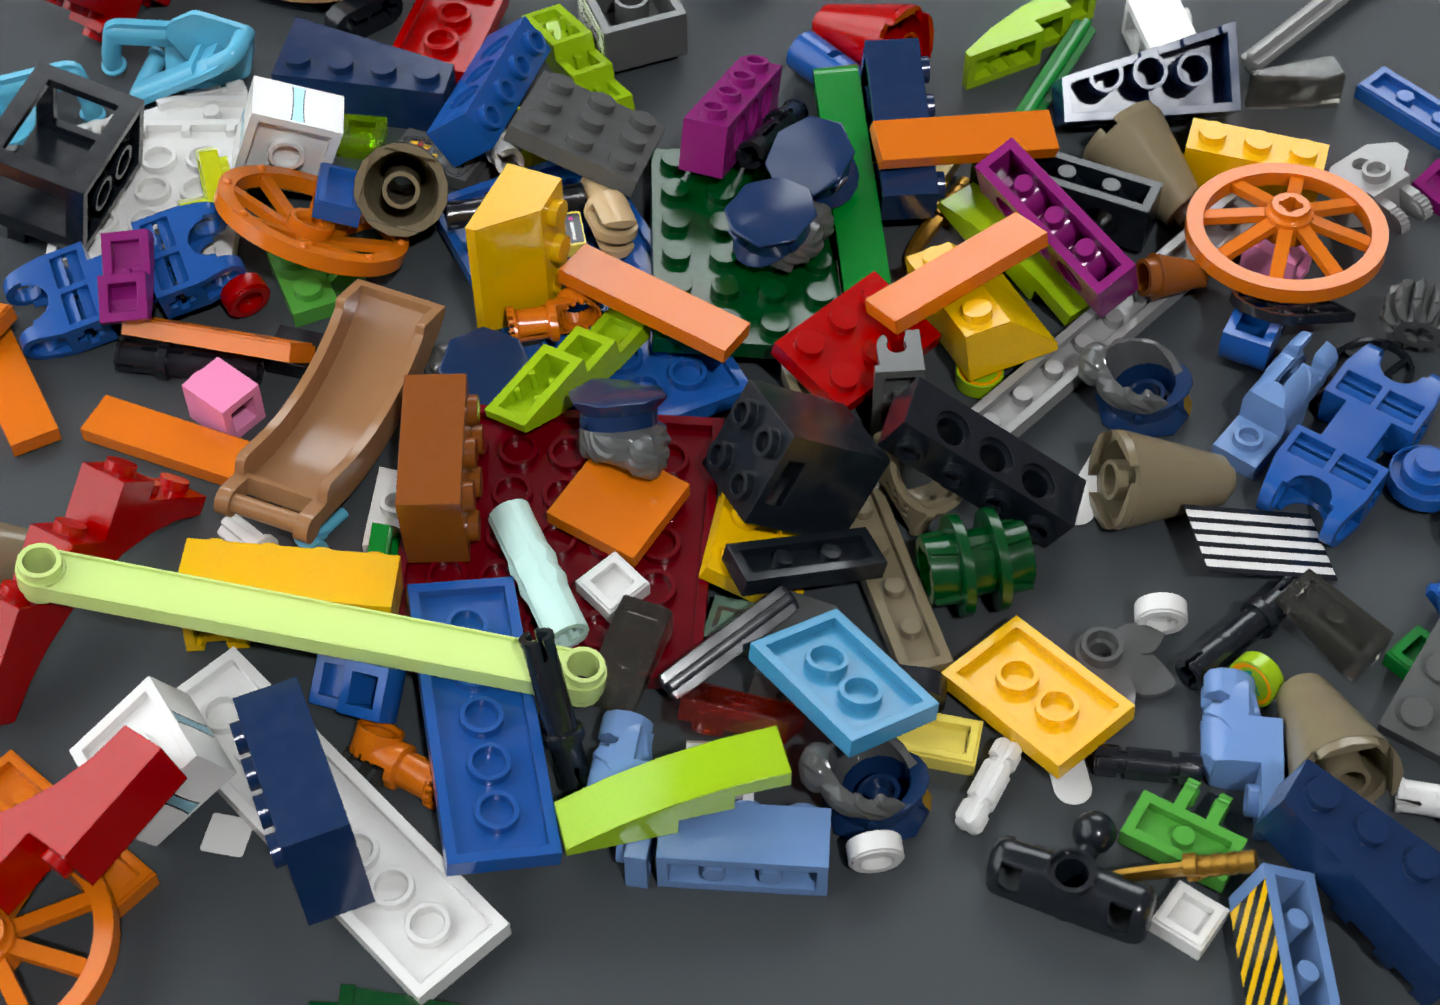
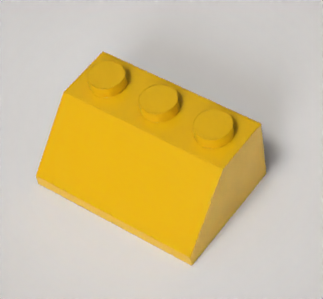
[1184,118,1330,203]
[465,163,571,330]
[906,242,1058,382]

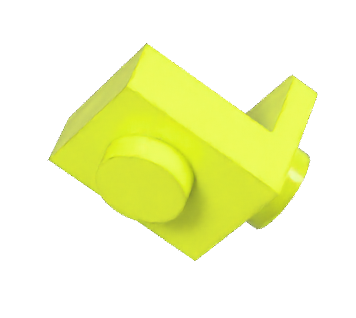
[177,147,230,206]

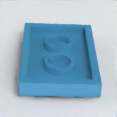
[748,608,939,758]

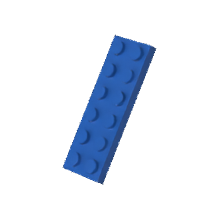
[406,576,562,876]

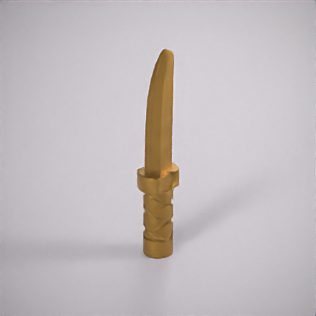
[904,176,970,267]
[1113,849,1259,882]

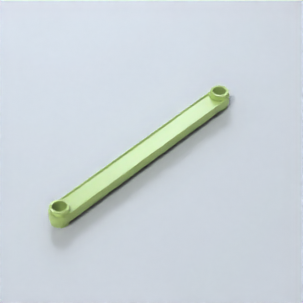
[15,543,607,707]

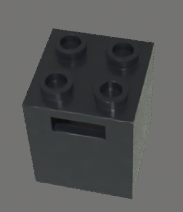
[702,379,891,535]

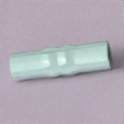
[488,499,590,648]

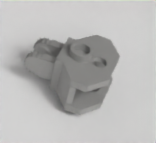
[1326,142,1433,236]

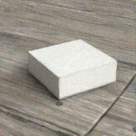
[575,551,651,624]
[1149,880,1230,961]

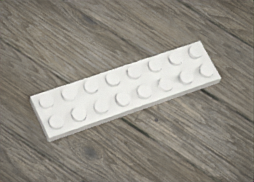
[177,646,512,1005]

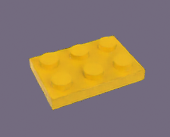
[941,615,1135,779]

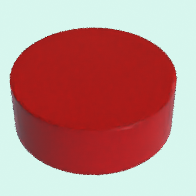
[220,272,270,318]

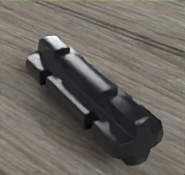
[1093,744,1203,785]

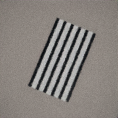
[1183,504,1338,581]

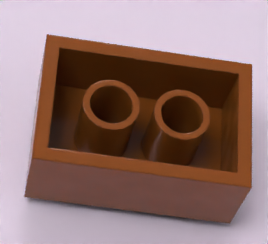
[395,373,485,563]

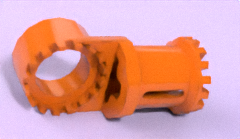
[505,287,602,343]
[349,719,436,810]

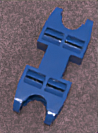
[3,202,246,360]
[1256,343,1440,548]

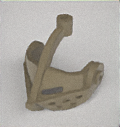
[873,431,963,536]

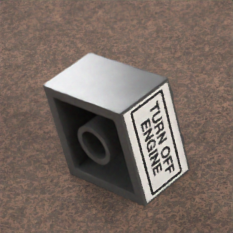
[578,0,688,72]

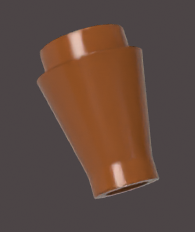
[1136,253,1209,301]

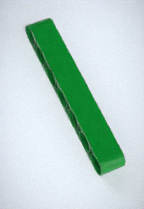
[813,64,891,294]

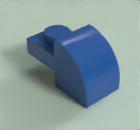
[1218,296,1292,372]
[308,654,407,724]

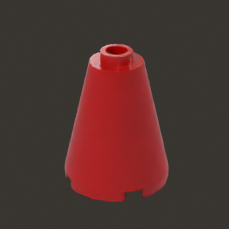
[812,3,934,66]

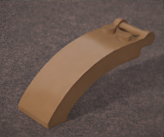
[213,279,445,544]

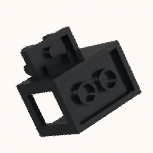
[0,61,144,251]

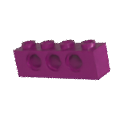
[679,55,782,179]
[975,137,1139,318]

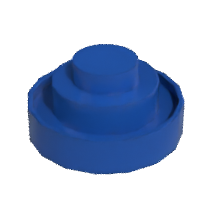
[1386,444,1440,513]

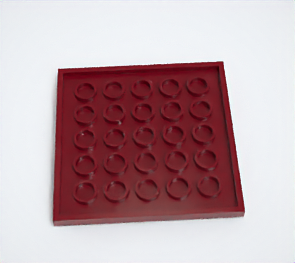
[398,404,724,692]

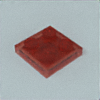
[677,682,806,745]

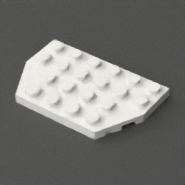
[46,94,248,299]

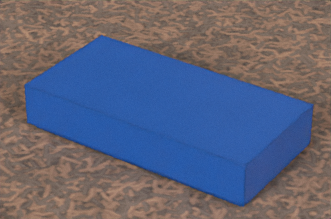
[311,162,362,228]

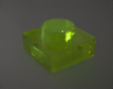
[335,114,389,159]

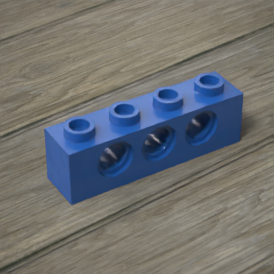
[426,16,551,168]

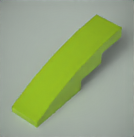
[962,0,1096,90]
[521,4,635,111]
[937,182,1091,326]
[484,308,651,433]
[554,725,792,856]

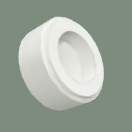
[1134,592,1188,635]
[845,830,905,873]

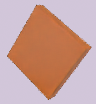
[546,459,690,568]

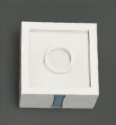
[231,75,344,196]
[69,676,236,847]

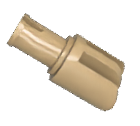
[580,177,638,260]

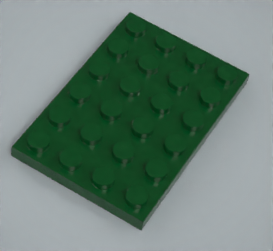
[649,148,842,359]

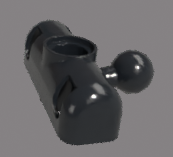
[986,810,1157,944]

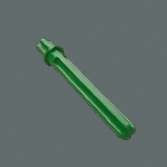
[1014,18,1096,112]

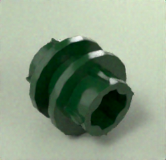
[915,507,1036,618]

